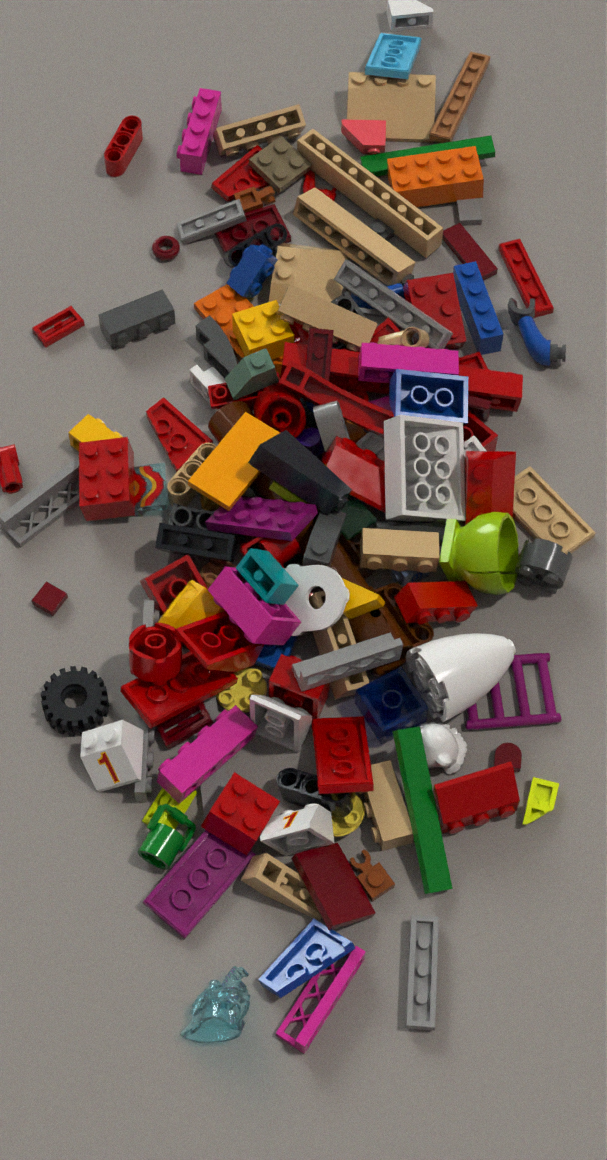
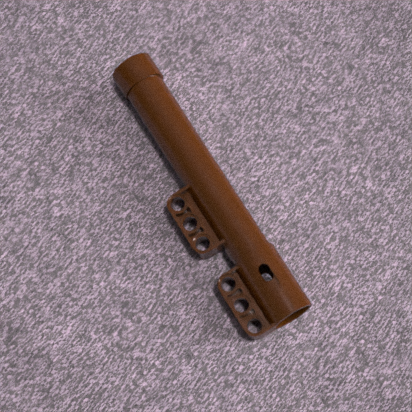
[208,401,434,677]

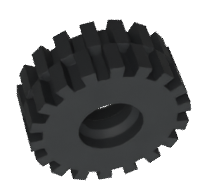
[41,666,109,737]

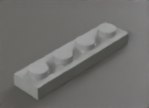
[406,915,439,1030]

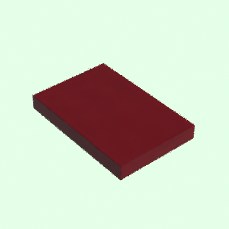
[214,204,291,260]
[291,843,376,930]

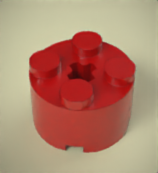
[253,385,306,437]
[129,623,182,686]

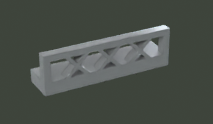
[0,458,79,548]
[292,632,403,692]

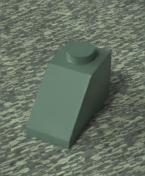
[225,348,279,400]

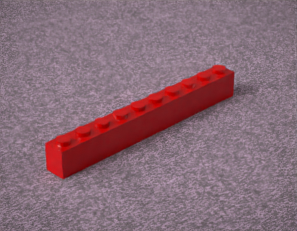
[280,342,523,412]

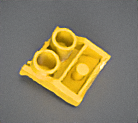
[157,580,225,629]

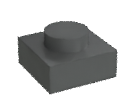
[368,218,394,241]

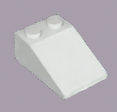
[250,694,312,753]

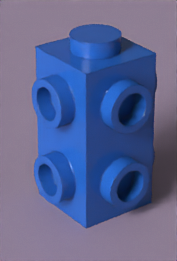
[227,244,278,298]

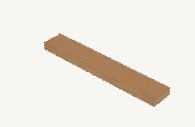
[429,51,491,143]

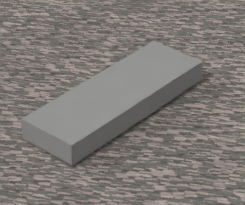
[176,199,247,245]

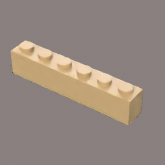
[293,188,416,286]

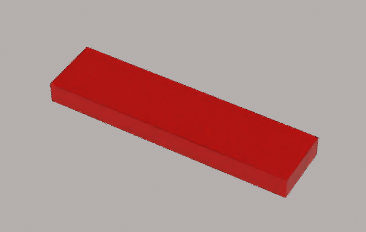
[498,239,554,318]

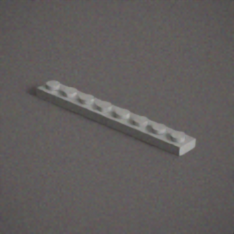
[134,600,160,802]

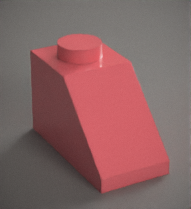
[341,119,386,155]

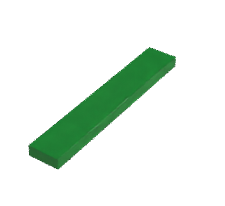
[360,135,495,177]
[392,727,453,894]

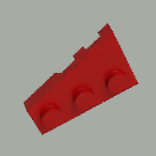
[211,145,270,202]
[146,397,213,472]

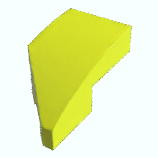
[522,777,559,825]

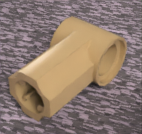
[378,327,429,348]

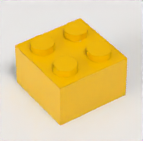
[232,300,294,360]

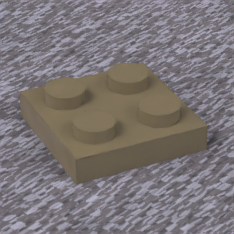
[248,136,312,193]

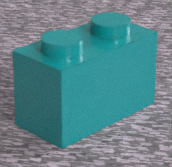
[236,548,299,605]

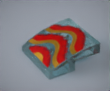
[118,463,167,518]

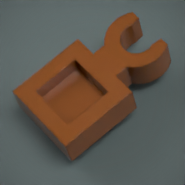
[350,850,395,902]

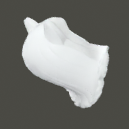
[417,722,468,774]

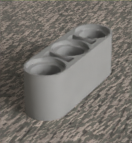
[313,401,350,452]

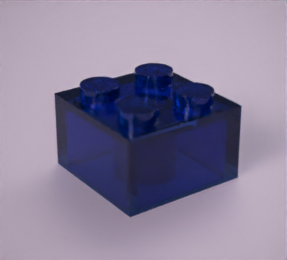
[355,667,429,745]

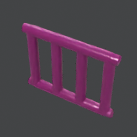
[465,653,562,730]

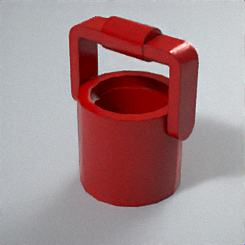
[240,537,301,568]

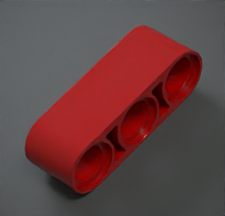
[104,115,143,177]

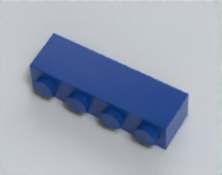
[453,261,504,355]

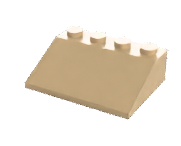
[346,72,436,143]

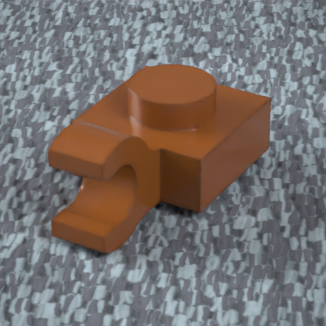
[234,186,276,213]

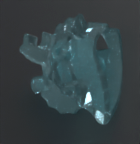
[180,966,250,1043]

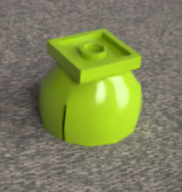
[439,512,519,595]

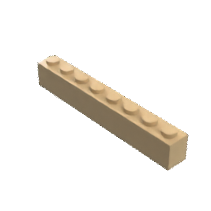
[297,129,443,258]

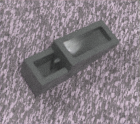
[195,315,237,378]

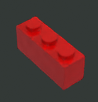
[394,581,478,624]

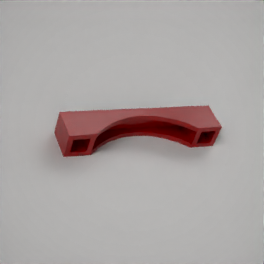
[278,360,394,438]

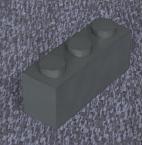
[98,289,176,349]

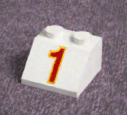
[80,720,144,792]
[260,803,334,856]

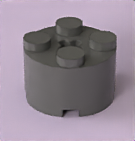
[515,538,573,594]

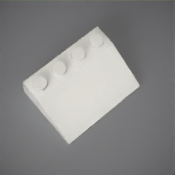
[384,415,466,522]

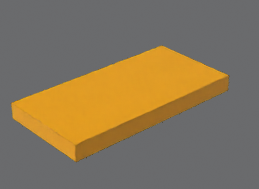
[188,412,280,511]

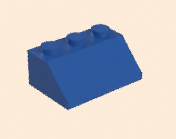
[389,369,468,425]

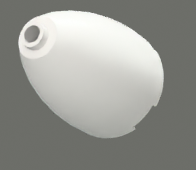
[406,633,516,722]

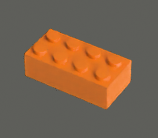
[387,146,484,207]

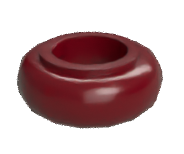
[152,236,180,261]

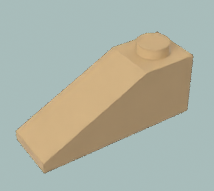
[241,853,322,921]

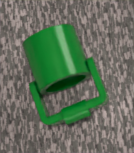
[138,804,196,870]

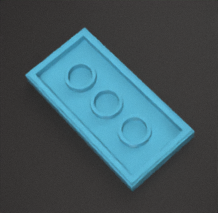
[365,33,422,79]

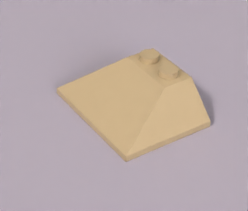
[269,243,348,304]

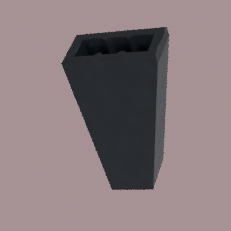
[248,430,352,515]

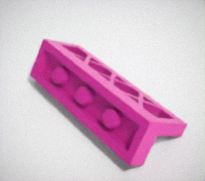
[276,946,366,1054]

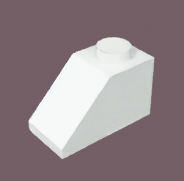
[386,0,434,32]

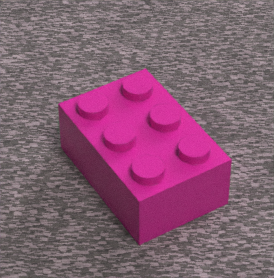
[208,566,302,645]

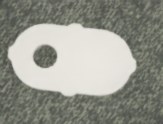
[284,564,349,636]

